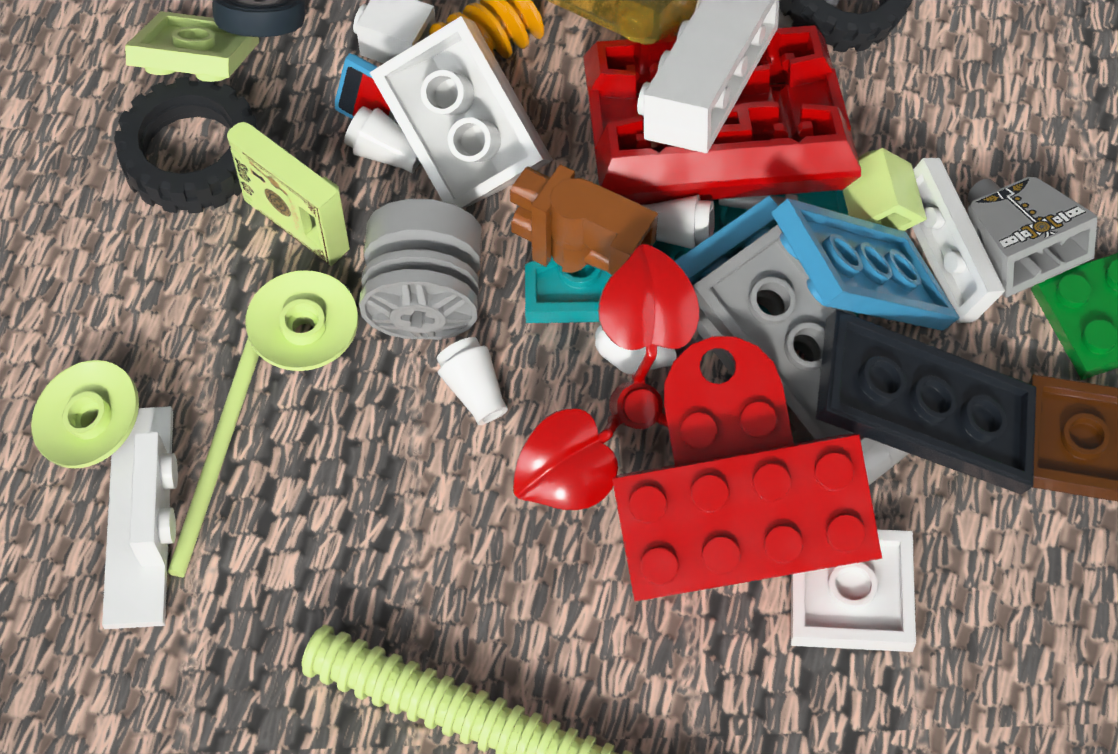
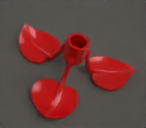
[513,244,699,510]

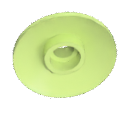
[245,270,358,371]
[31,360,139,469]

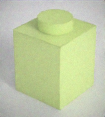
[842,148,927,231]

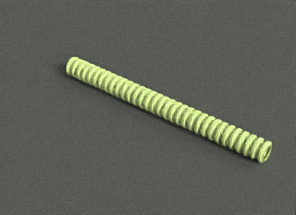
[302,625,633,754]

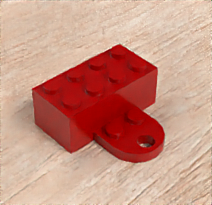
[612,336,883,602]

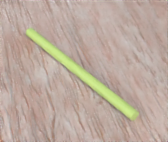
[167,338,259,577]

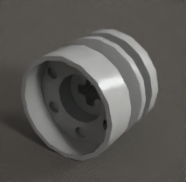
[359,198,482,340]

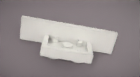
[102,406,178,629]

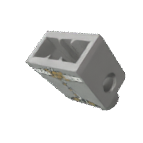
[968,177,1098,298]

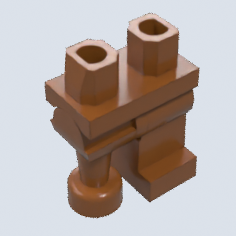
[510,164,658,275]

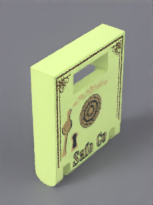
[227,122,350,266]

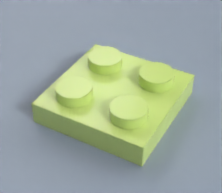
[125,11,259,82]

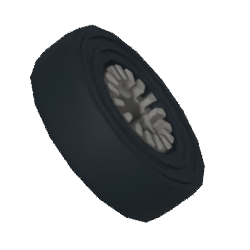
[212,0,306,37]

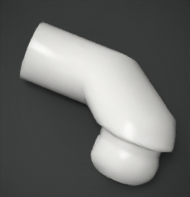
[595,325,677,374]

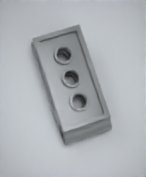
[693,225,909,485]

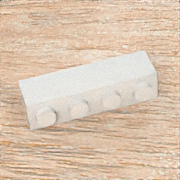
[637,0,779,153]

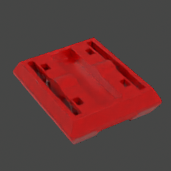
[583,25,861,205]

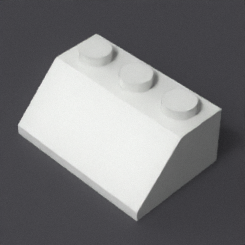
[369,16,553,209]

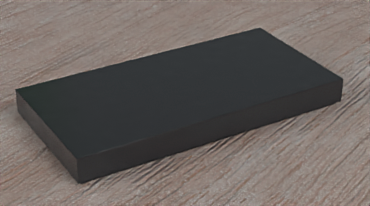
[816,309,1036,494]

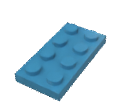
[771,198,960,331]

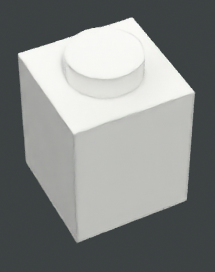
[353,0,436,63]

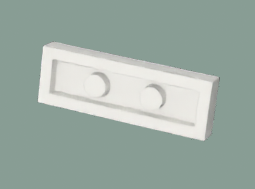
[912,158,1005,323]

